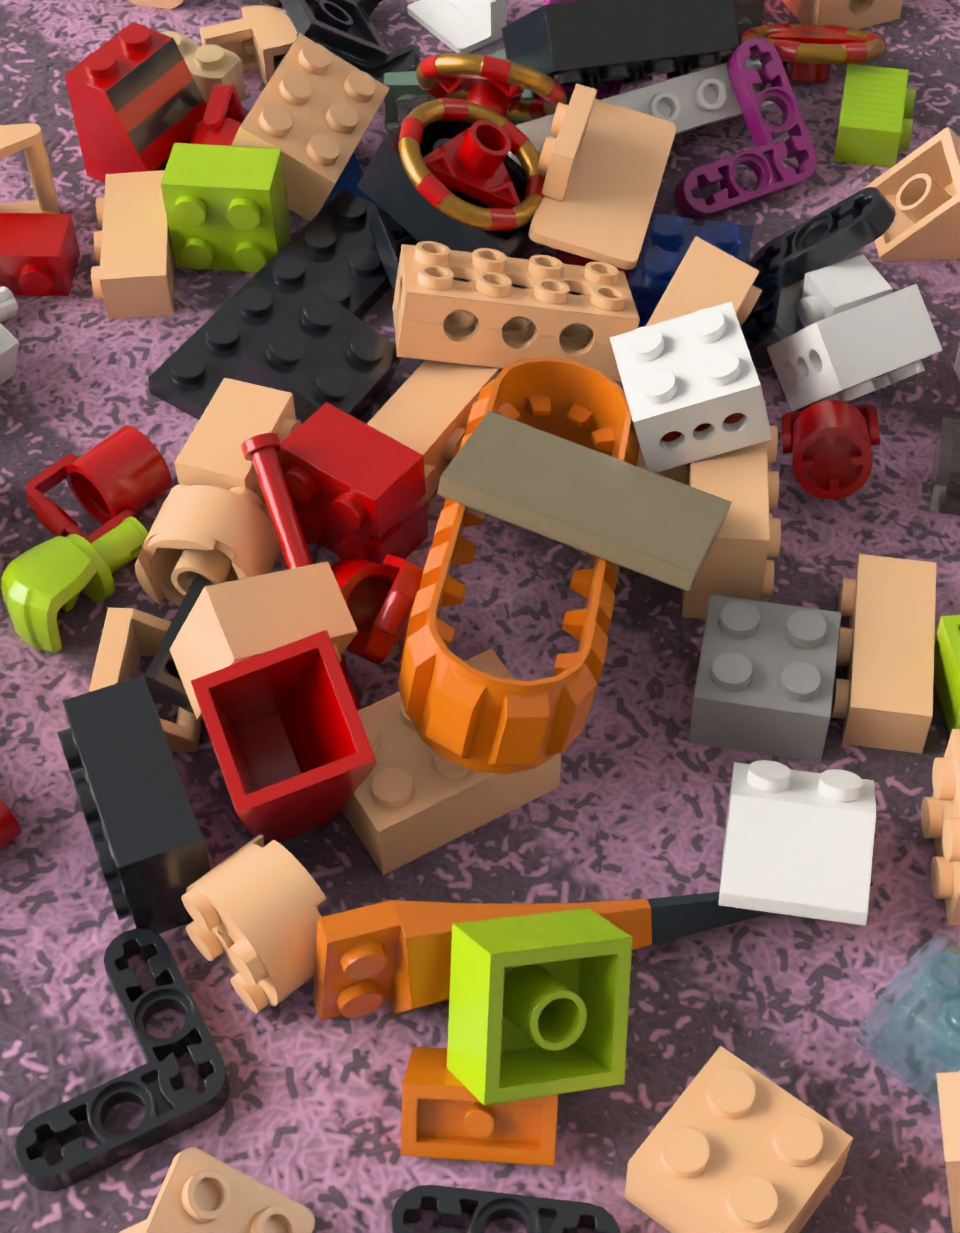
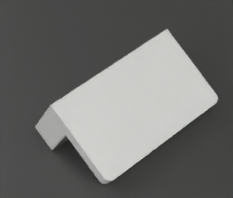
[407,0,506,54]

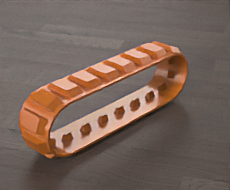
[397,357,640,774]

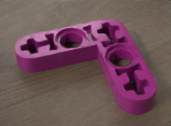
[674,37,817,220]

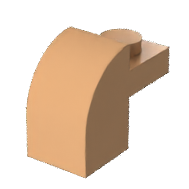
[200,5,297,85]

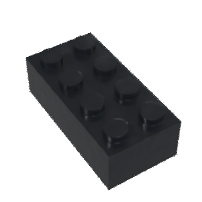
[501,0,740,97]

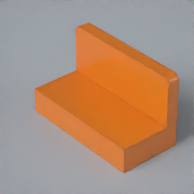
[400,1047,558,1166]

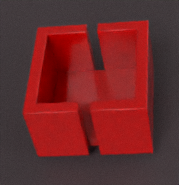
[279,402,428,566]

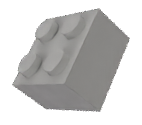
[688,594,841,763]

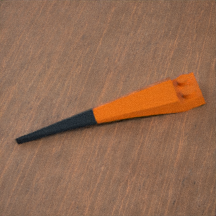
[312,881,873,1021]

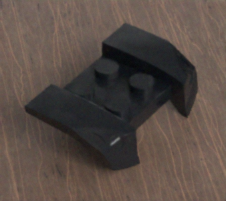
[261,0,420,84]

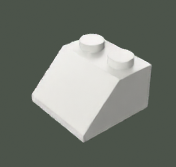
[718,760,876,926]

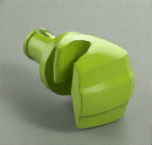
[1,516,148,653]

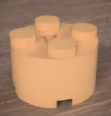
[135,484,280,606]
[181,835,327,1013]

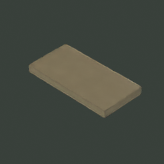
[437,411,731,592]

